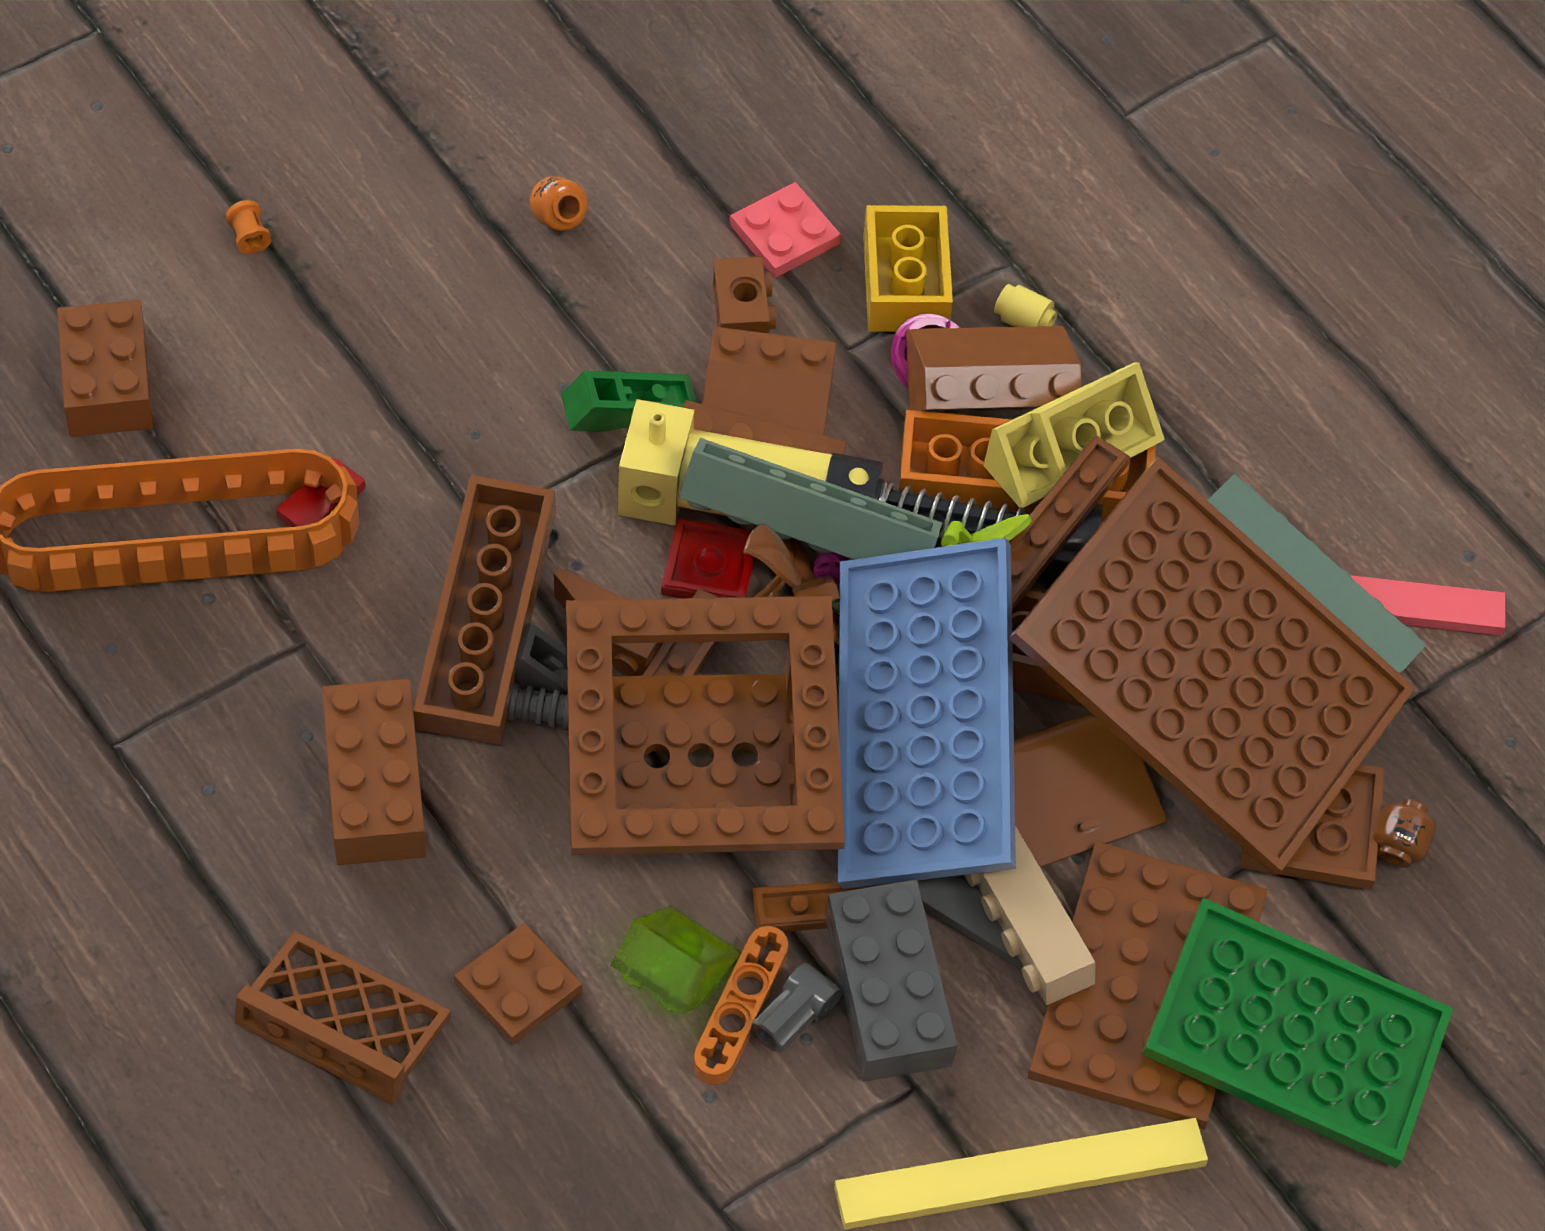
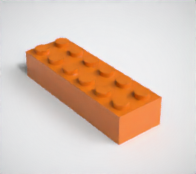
[899,410,1156,525]

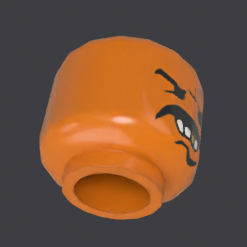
[529,176,588,231]

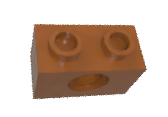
[713,256,776,334]

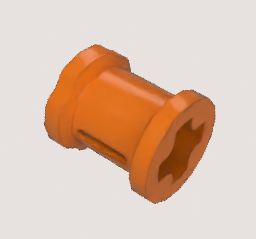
[225,200,271,254]

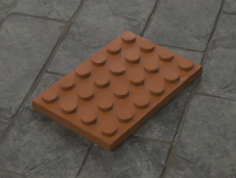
[1027,841,1268,1130]

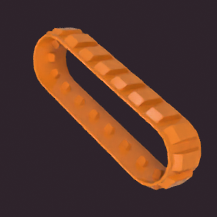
[0,449,360,592]

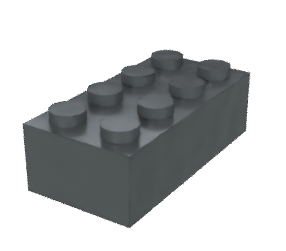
[825,880,957,1082]

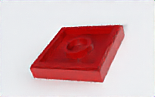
[661,518,756,599]

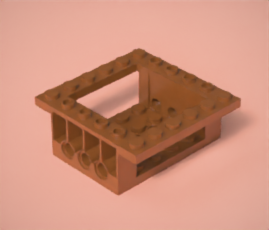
[566,596,845,855]

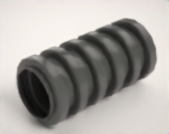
[508,683,568,730]

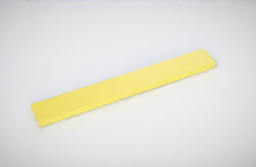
[834,1118,1208,1230]

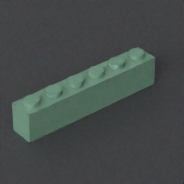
[678,438,942,560]
[1207,474,1426,674]

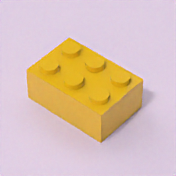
[863,205,953,332]

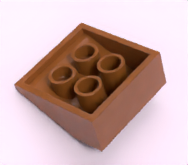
[702,327,836,435]

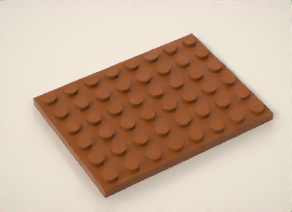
[1009,457,1415,876]

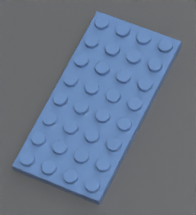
[838,538,1016,889]

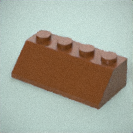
[906,326,1082,412]

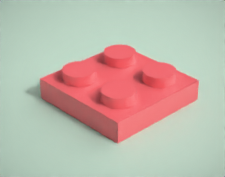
[730,182,841,278]

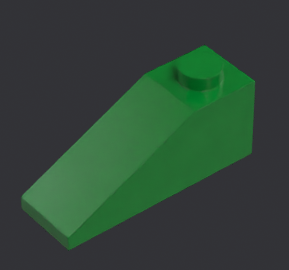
[561,370,697,432]

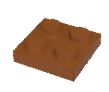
[454,923,582,1046]

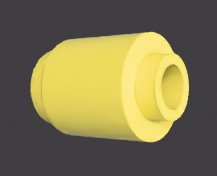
[994,284,1057,327]

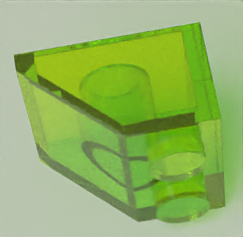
[610,905,742,1015]

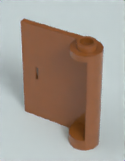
[1014,713,1167,868]

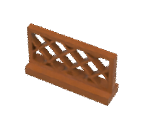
[235,931,451,1105]

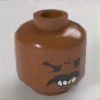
[1373,799,1436,868]

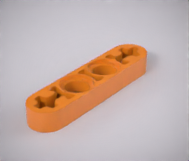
[693,926,789,1085]

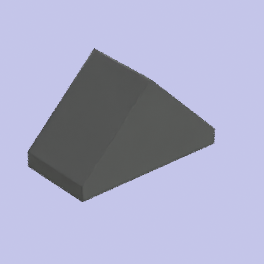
[516,623,567,695]

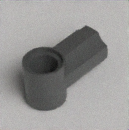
[752,962,843,1053]

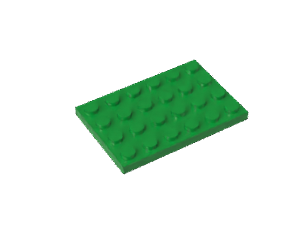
[1141,898,1453,1168]

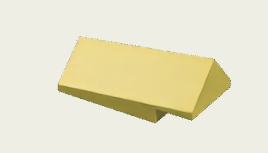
[983,362,1165,508]

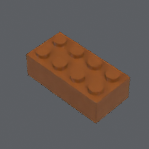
[322,679,426,866]

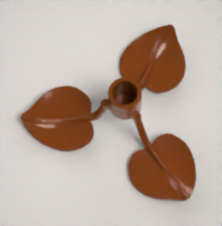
[744,524,840,645]

